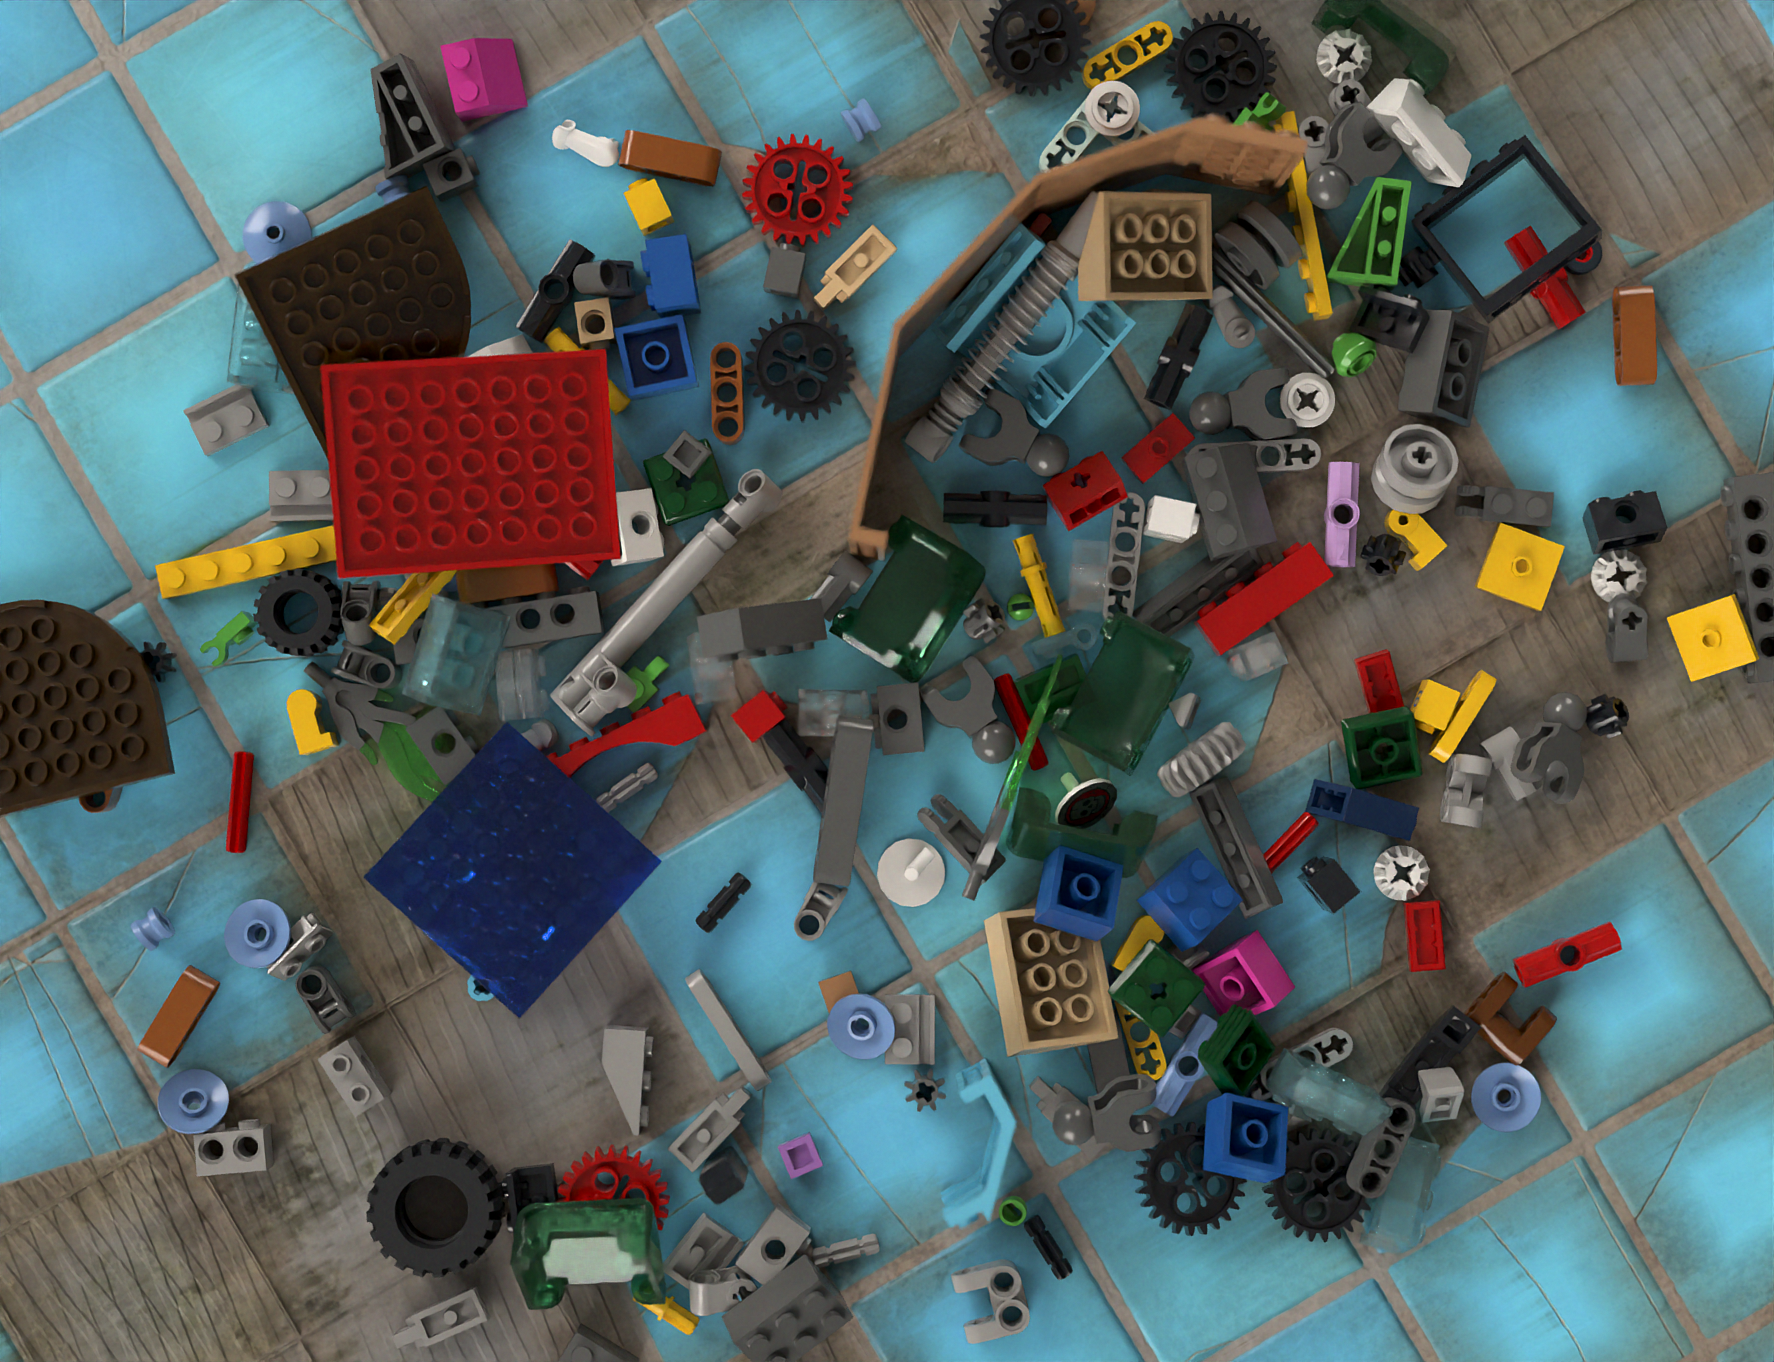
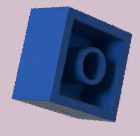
[640,234,701,319]
[614,314,699,401]
[1034,845,1124,942]
[1137,847,1243,952]
[1203,1093,1288,1183]

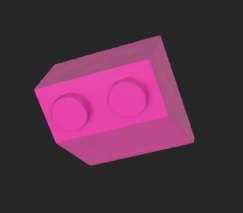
[440,38,528,122]
[1191,930,1295,1016]

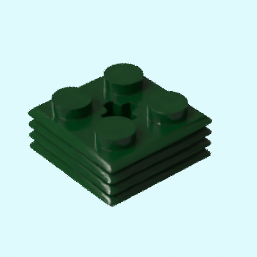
[643,438,730,526]
[1341,706,1423,790]
[1108,939,1206,1037]
[1197,1004,1276,1097]

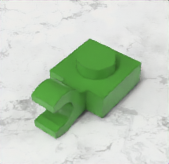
[1233,92,1287,132]
[200,611,258,667]
[626,656,670,713]

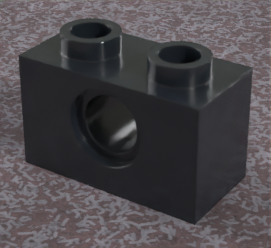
[1582,490,1667,555]
[1297,856,1361,914]

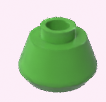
[1331,333,1377,377]

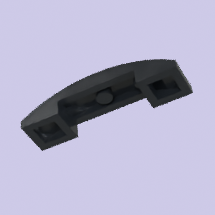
[1367,1005,1481,1123]

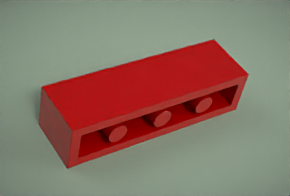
[1193,541,1334,656]

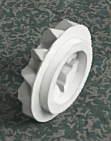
[1317,29,1372,84]
[1085,81,1140,137]
[1280,373,1335,427]
[1591,550,1647,602]
[1374,845,1430,901]

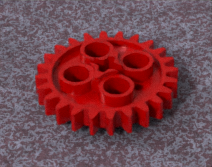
[742,134,853,248]
[557,1144,670,1258]

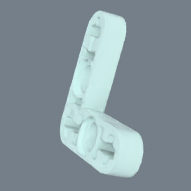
[1039,98,1154,172]

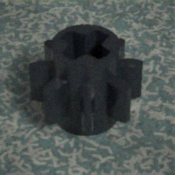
[1398,246,1440,289]
[1360,534,1406,576]
[140,642,177,683]
[1586,694,1629,739]

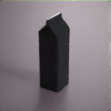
[699,1146,749,1205]

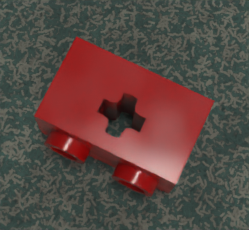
[1043,451,1128,531]
[730,689,788,743]

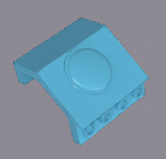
[931,223,1136,428]
[941,1058,1016,1228]

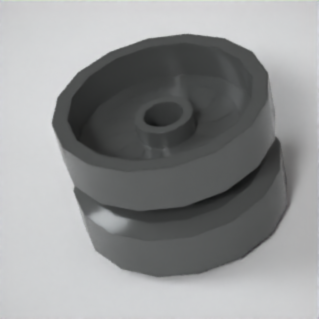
[1214,200,1302,290]

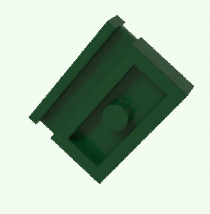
[1013,653,1097,727]

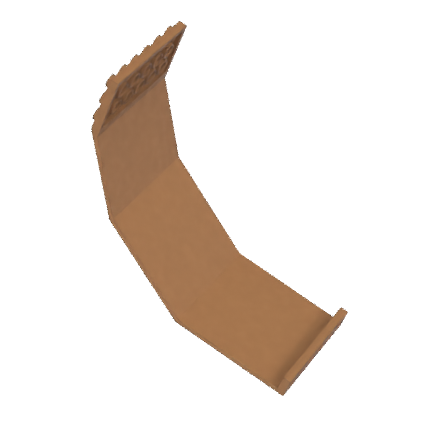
[849,115,1308,561]

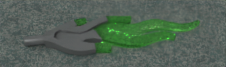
[962,654,1063,901]
[304,661,507,833]

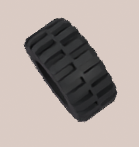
[366,1138,505,1278]

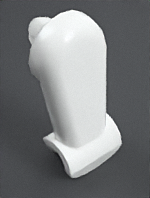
[552,119,619,167]

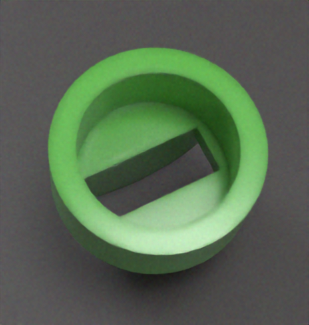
[1007,593,1035,621]
[999,1196,1027,1226]

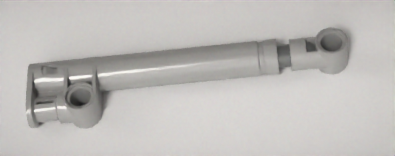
[550,469,782,736]

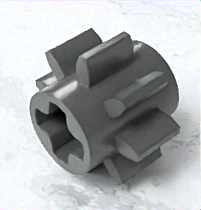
[963,598,1005,643]
[904,1068,946,1112]

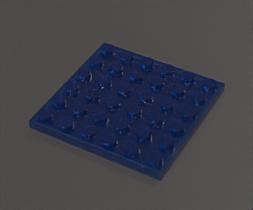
[363,722,662,1019]

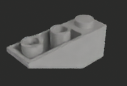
[602,1025,654,1135]

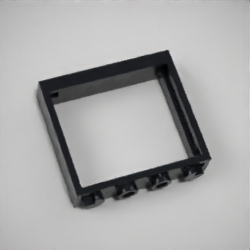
[1411,135,1602,324]

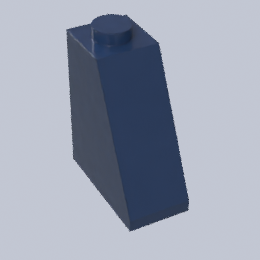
[1305,779,1419,841]

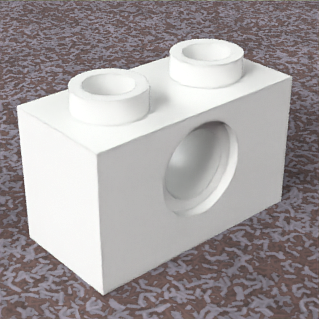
[611,488,664,566]
[1142,496,1200,543]

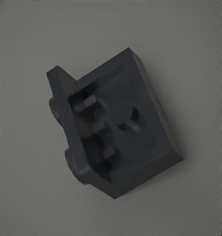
[1349,285,1430,353]
[502,1163,563,1242]

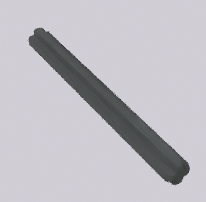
[1212,243,1336,379]

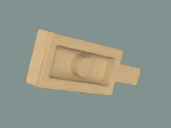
[814,225,897,311]

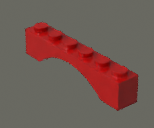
[501,691,708,823]

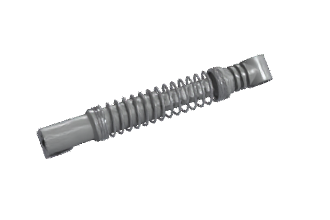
[905,190,1098,464]

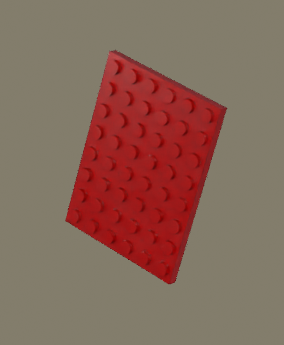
[321,349,620,579]

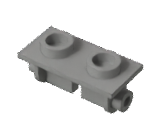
[267,912,334,981]

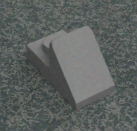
[1418,1067,1464,1123]

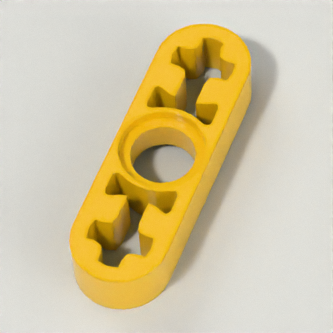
[1082,21,1173,90]
[1428,670,1497,763]
[1113,999,1166,1081]

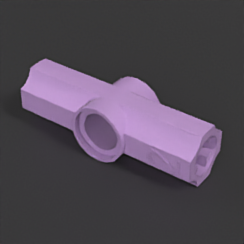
[1324,462,1360,567]

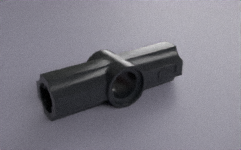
[515,239,596,343]
[1144,303,1213,410]
[943,491,1047,527]
[763,719,828,813]

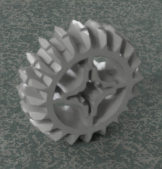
[1157,722,1246,797]

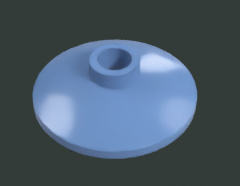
[243,201,312,263]
[224,899,291,968]
[827,994,895,1059]
[1471,1063,1541,1132]
[158,1069,229,1134]

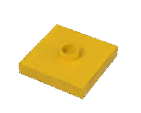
[1475,522,1565,611]
[1667,594,1760,682]

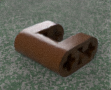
[1464,971,1557,1066]

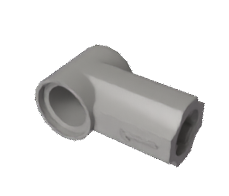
[1479,726,1542,801]

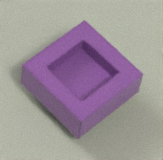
[778,1132,823,1179]

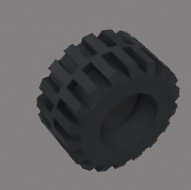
[253,569,344,657]

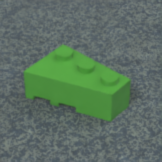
[1326,177,1412,291]

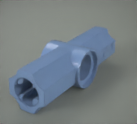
[1153,1012,1217,1117]

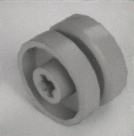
[1371,424,1459,514]

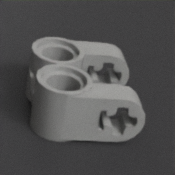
[1440,754,1493,828]
[951,1259,1030,1344]

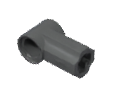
[810,550,873,622]

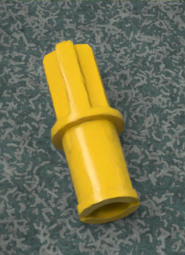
[632,1281,700,1335]

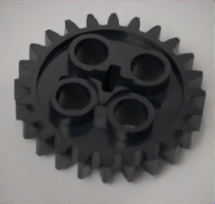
[980,0,1092,97]
[1164,11,1277,123]
[744,310,856,423]
[1134,1122,1247,1236]
[1262,1128,1372,1242]

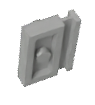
[183,380,269,456]
[269,470,333,522]
[885,994,935,1065]
[661,1212,744,1290]

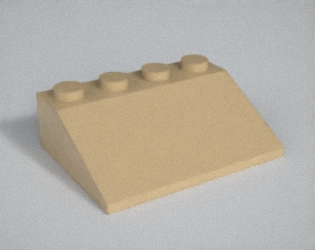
[1078,192,1213,301]
[984,908,1118,1057]

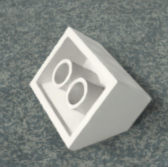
[1366,78,1472,187]

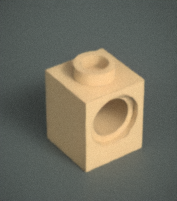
[574,297,617,350]

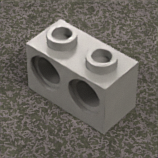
[194,1119,274,1176]

